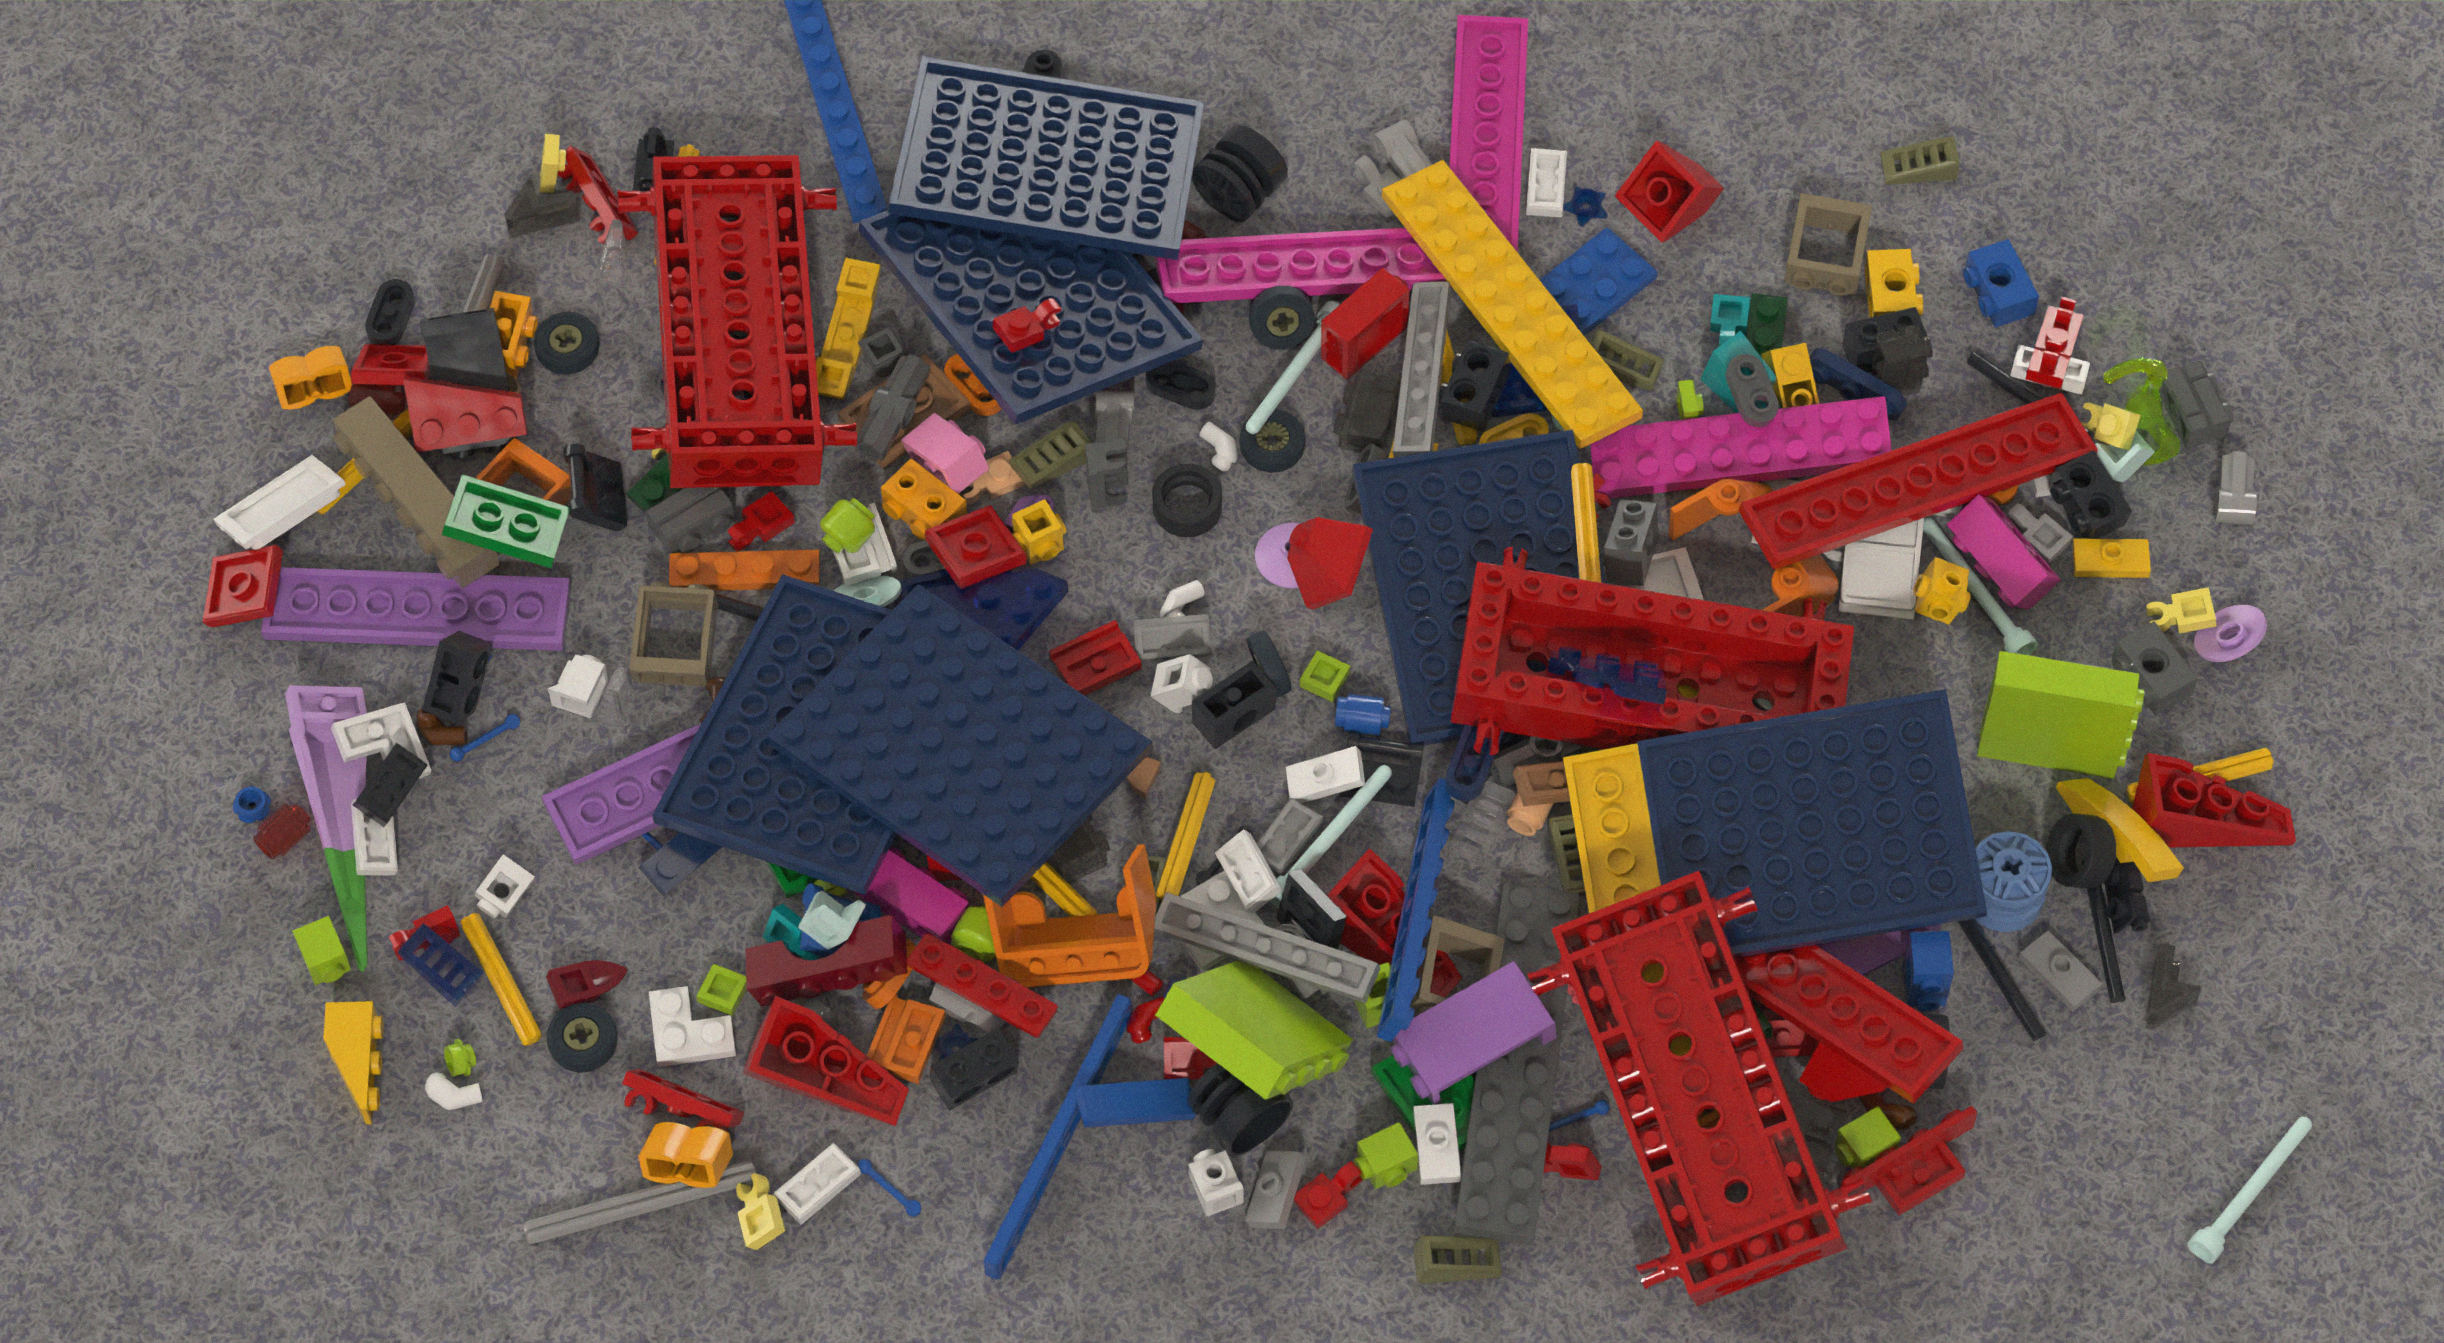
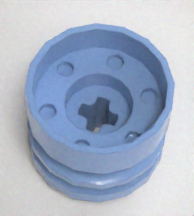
[1974,831,2052,932]

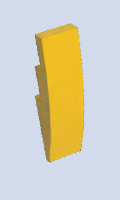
[2055,778,2184,882]

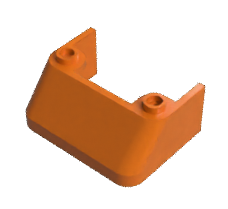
[1668,479,1838,617]
[983,844,1156,987]

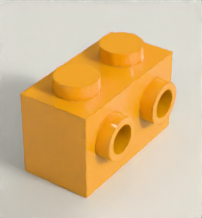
[490,291,538,380]
[881,458,967,541]

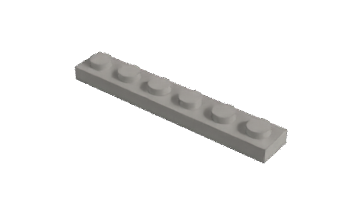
[1393,282,1451,458]
[1154,892,1381,1004]

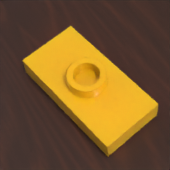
[2072,539,2151,578]

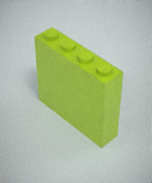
[1977,651,2145,779]
[1155,960,1353,1100]

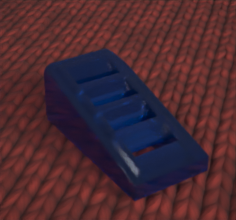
[397,923,483,1007]

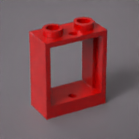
[1321,268,1409,380]

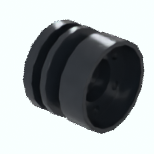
[1192,125,1288,222]
[1187,1063,1294,1157]

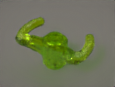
[2103,358,2180,466]

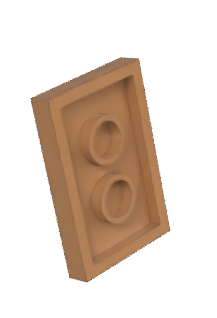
[837,354,971,469]

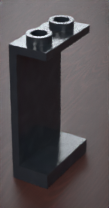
[420,307,517,458]

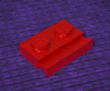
[1049,620,1141,696]

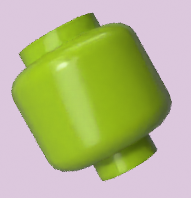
[820,498,875,554]
[951,905,996,962]

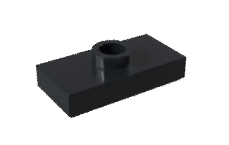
[352,743,428,827]

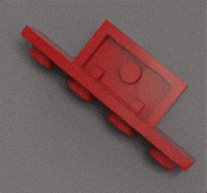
[907,933,1058,1038]
[1841,1106,1977,1216]

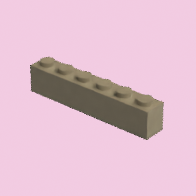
[333,396,499,589]

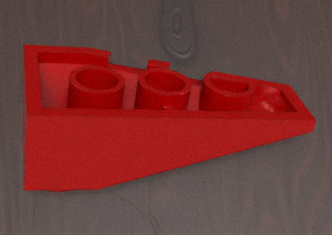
[2132,753,2296,847]
[1326,848,1462,998]
[742,996,909,1126]

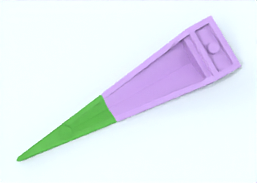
[285,685,367,972]

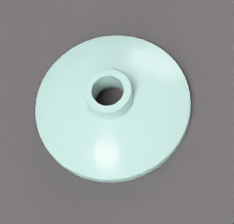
[833,576,901,607]

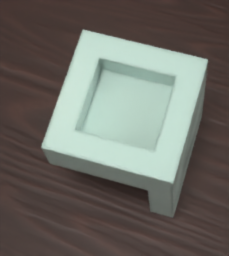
[2095,431,2155,483]
[798,891,866,950]

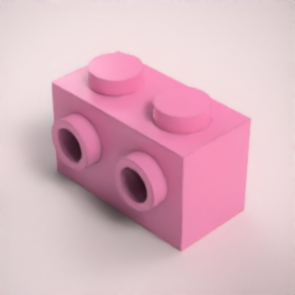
[901,413,990,494]

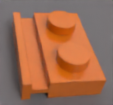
[867,995,946,1084]

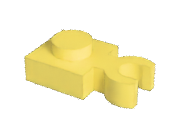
[539,134,566,193]
[2081,403,2141,450]
[2146,587,2217,634]
[736,1173,785,1250]

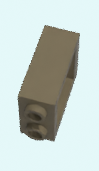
[1784,193,1872,296]
[629,582,718,687]
[1410,915,1505,1016]

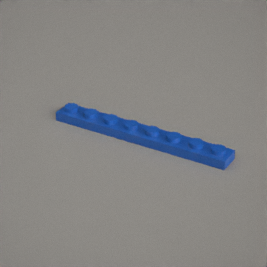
[783,0,887,224]
[1376,778,1455,1042]

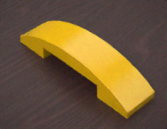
[816,257,881,400]

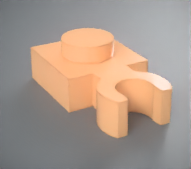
[963,451,1025,505]

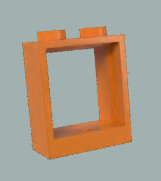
[476,438,571,505]

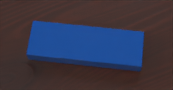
[1075,1078,1197,1128]

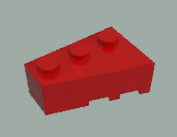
[403,375,528,452]

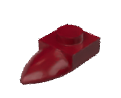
[546,960,628,1010]

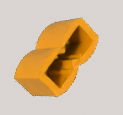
[269,346,353,409]
[638,1122,733,1188]

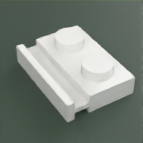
[833,503,897,586]

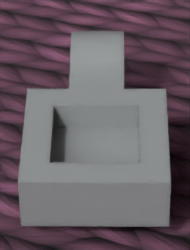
[1353,155,1401,218]
[2008,503,2073,565]

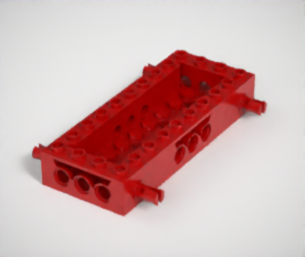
[617,155,857,488]
[1450,547,1854,755]
[1527,871,1872,1306]

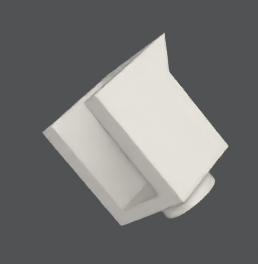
[548,654,609,718]

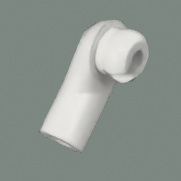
[1200,422,1238,471]
[1160,580,1204,618]
[425,1073,483,1110]

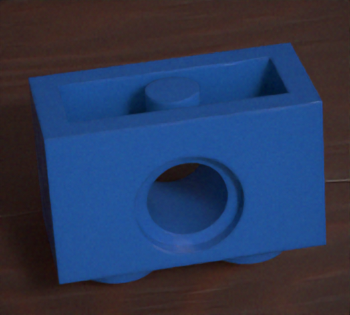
[1963,239,2039,328]
[1902,931,1954,1012]

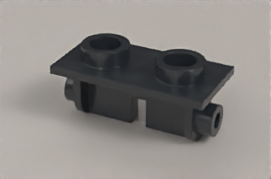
[633,127,675,192]
[2103,857,2150,934]

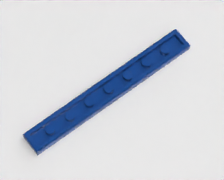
[983,994,1132,1280]

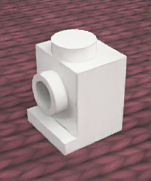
[1150,654,1213,713]
[475,854,535,919]
[1189,1149,1244,1217]

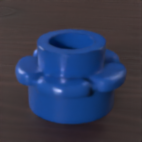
[233,787,271,823]

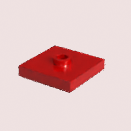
[351,344,430,385]
[925,505,1027,589]
[202,545,283,627]

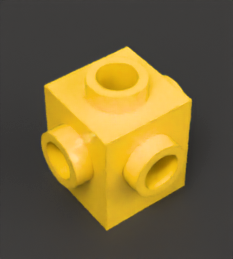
[1012,499,1066,565]
[1913,557,1971,625]

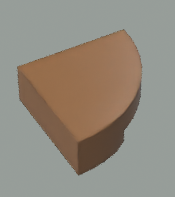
[1126,757,1161,799]

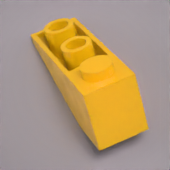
[1761,343,1820,408]
[323,1001,384,1124]

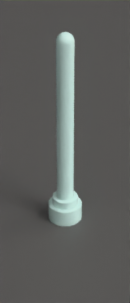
[1246,301,1340,434]
[1923,518,2038,655]
[1269,765,1392,909]
[2188,1117,2312,1264]

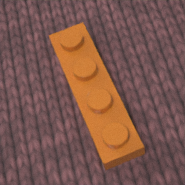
[669,549,820,591]

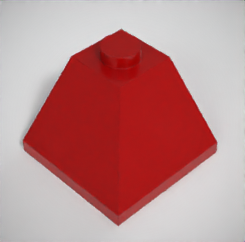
[1615,141,1724,243]
[1287,517,1373,610]
[1798,1042,1888,1102]

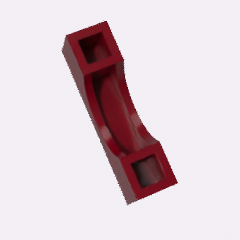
[745,915,908,1007]

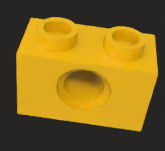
[1864,249,1923,318]

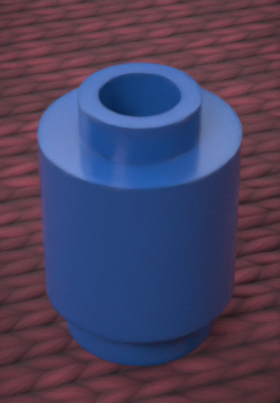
[1335,694,1391,735]

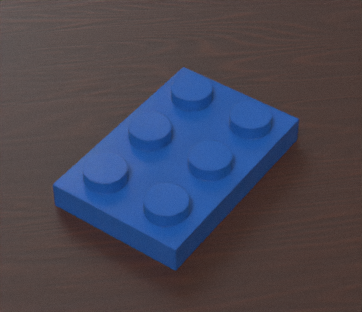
[1540,227,1658,336]

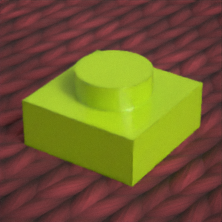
[1676,380,1704,420]
[1299,650,1351,702]
[696,963,747,1016]

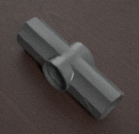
[855,354,931,462]
[1490,736,1594,789]

